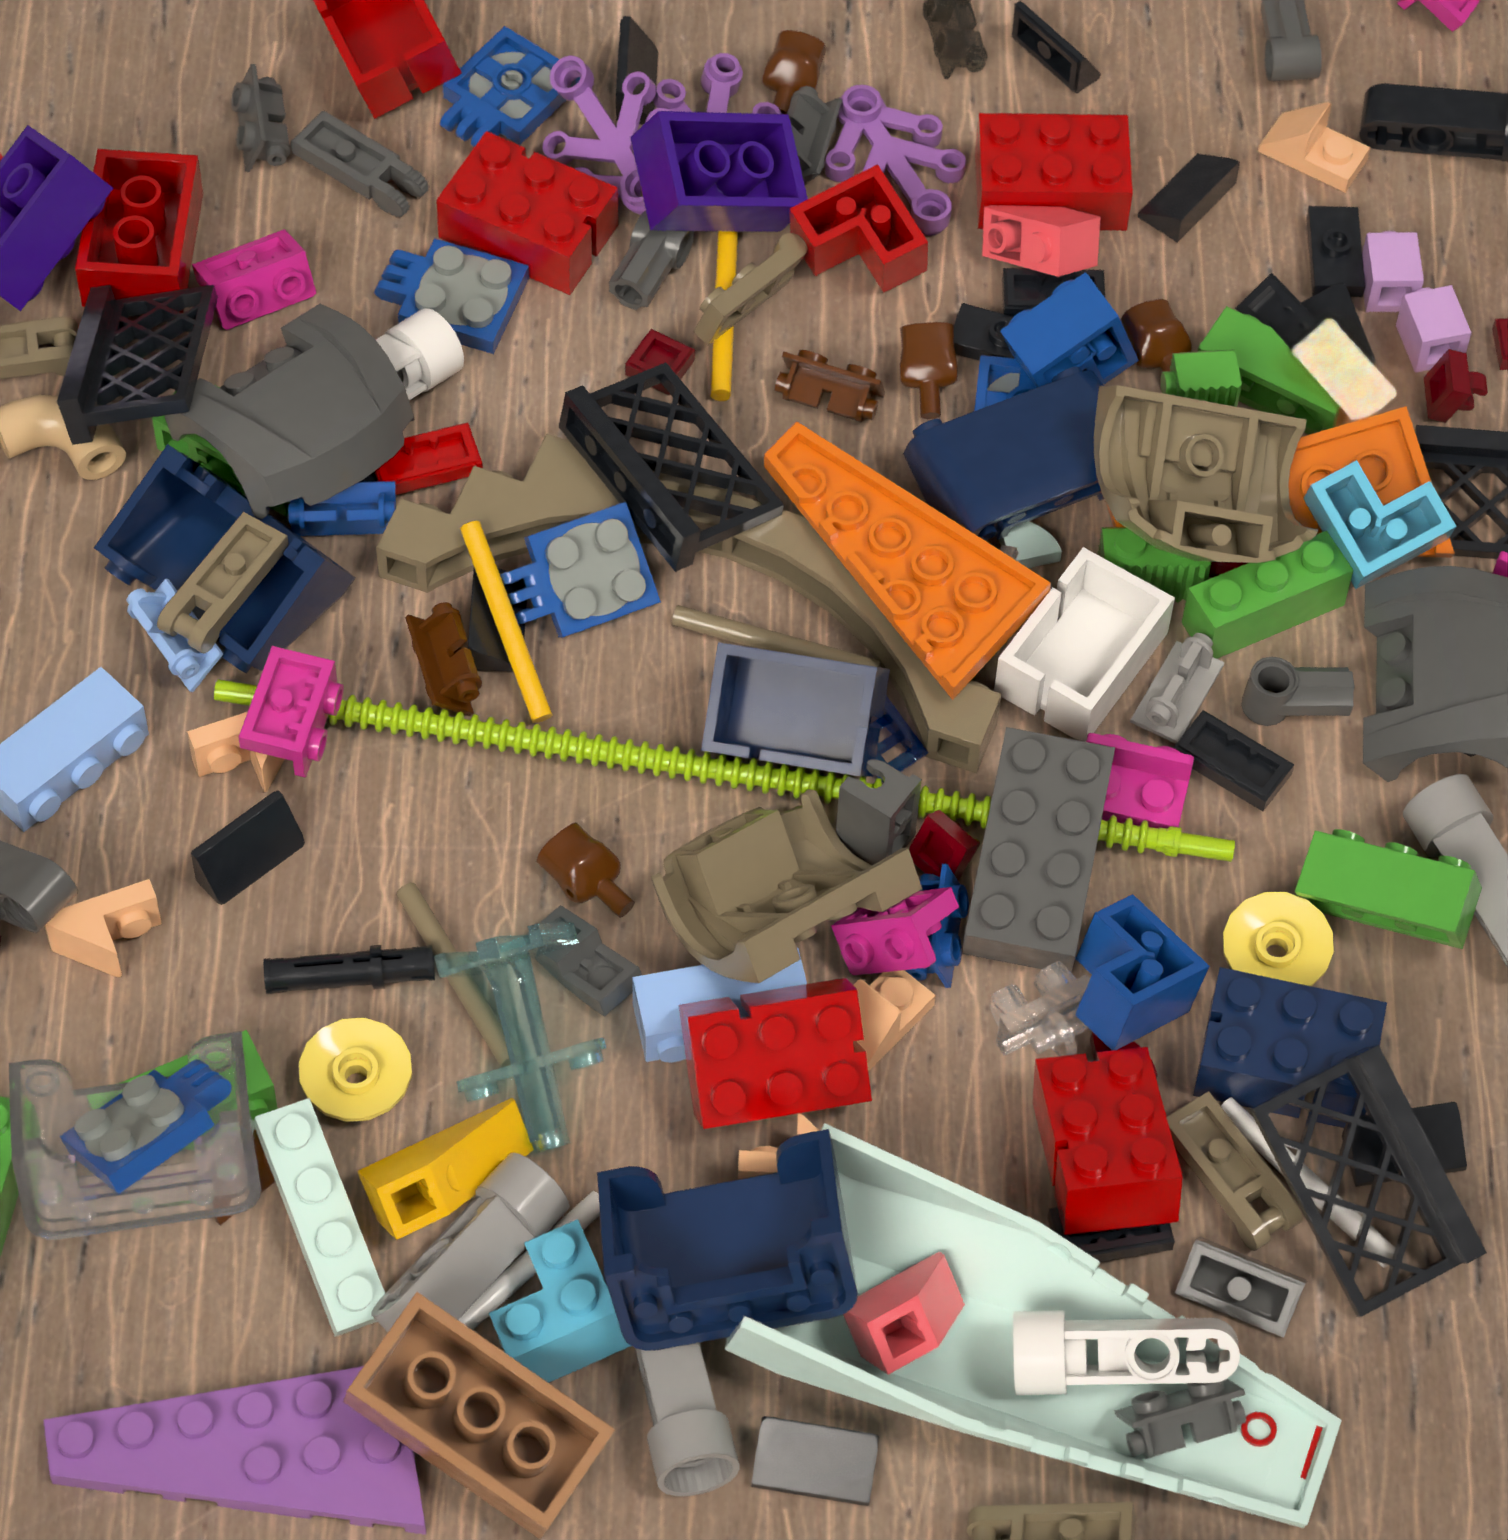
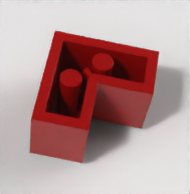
[789,164,928,293]

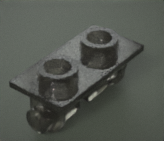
[922,0,988,79]

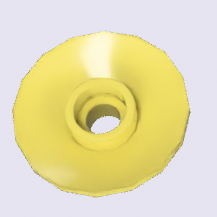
[1223,892,1334,986]
[299,1018,412,1122]

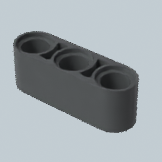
[0,841,78,933]

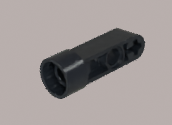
[1359,83,1508,162]

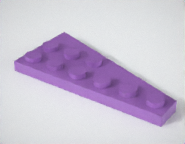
[44,1366,426,1535]

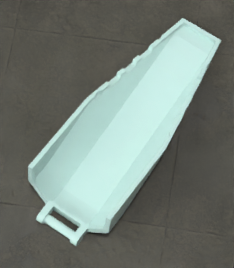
[725,1123,1342,1528]

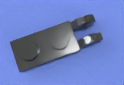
[291,111,429,218]

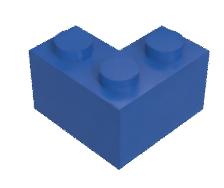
[1000,272,1139,388]
[1075,894,1210,1050]

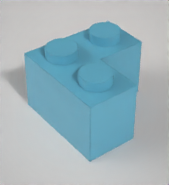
[1303,460,1457,589]
[489,1219,631,1383]

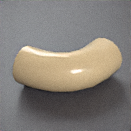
[0,395,126,480]

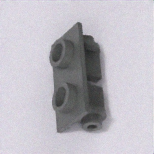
[231,64,291,172]
[787,86,842,182]
[1115,1379,1246,1459]

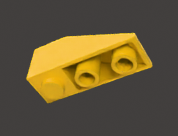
[357,1098,534,1240]

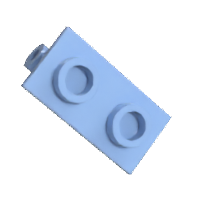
[126,579,223,692]

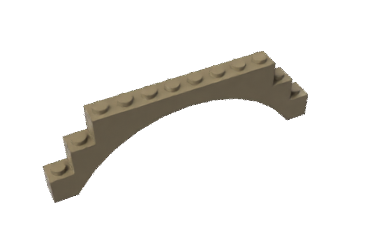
[376,434,1001,774]

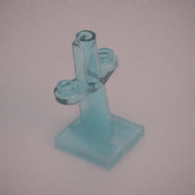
[434,922,607,1153]

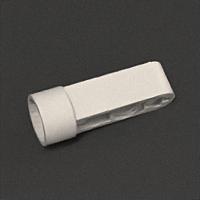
[376,308,464,400]
[1013,1311,1240,1395]

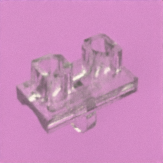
[990,961,1090,1056]

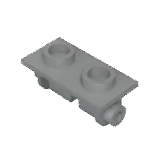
[1130,633,1225,743]

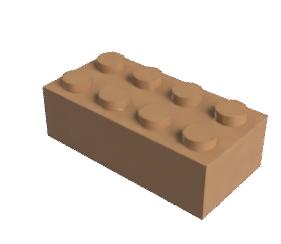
[343,1292,615,1539]

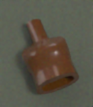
[762,30,826,114]
[1120,299,1192,372]
[900,322,958,419]
[536,822,635,918]

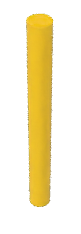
[711,231,738,401]
[460,521,553,723]

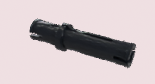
[263,945,435,994]

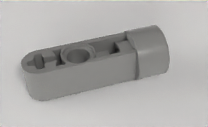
[1403,774,1508,967]
[371,1153,569,1333]
[635,1343,740,1496]

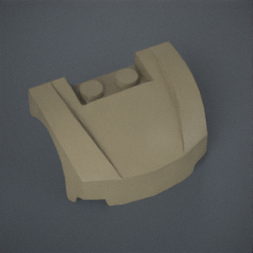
[1094,385,1318,563]
[651,789,922,983]

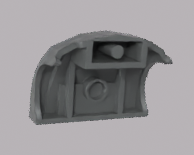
[165,304,415,519]
[1363,566,1508,782]

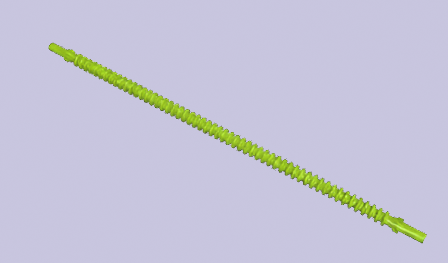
[214,679,1235,862]

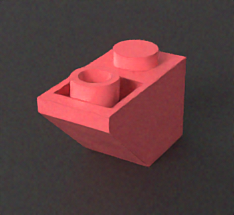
[982,205,1100,277]
[843,1251,965,1375]

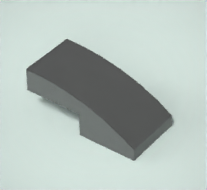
[521,905,642,1017]

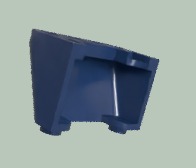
[903,366,1104,540]
[94,444,355,674]
[597,1129,857,1351]

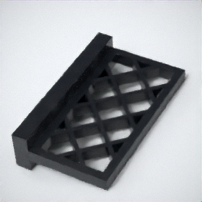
[57,285,218,445]
[559,362,784,572]
[1414,425,1508,559]
[1249,1045,1487,1317]

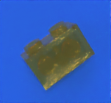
[1291,318,1397,422]

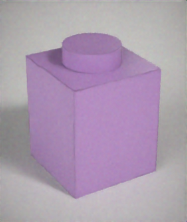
[1362,231,1424,312]
[1396,285,1471,373]

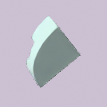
[999,521,1062,568]

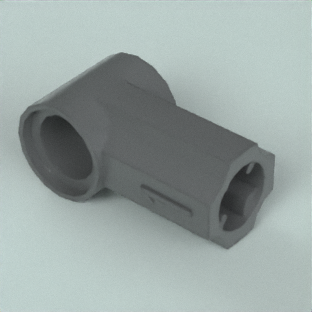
[1260,0,1322,81]
[609,210,695,310]
[1241,656,1355,726]

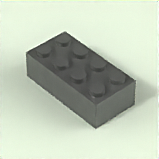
[962,727,1115,975]

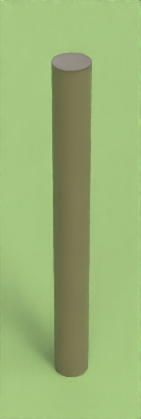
[672,605,881,667]
[396,883,521,1069]

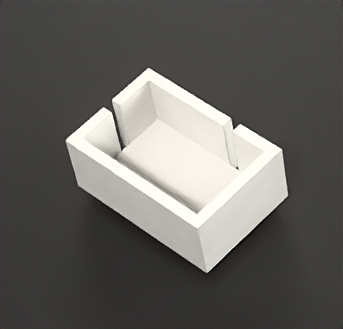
[994,547,1175,742]

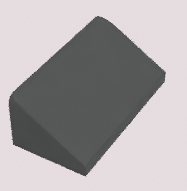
[1175,1237,1307,1337]

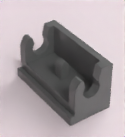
[836,760,922,865]

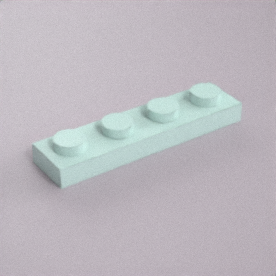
[253,1098,385,1337]

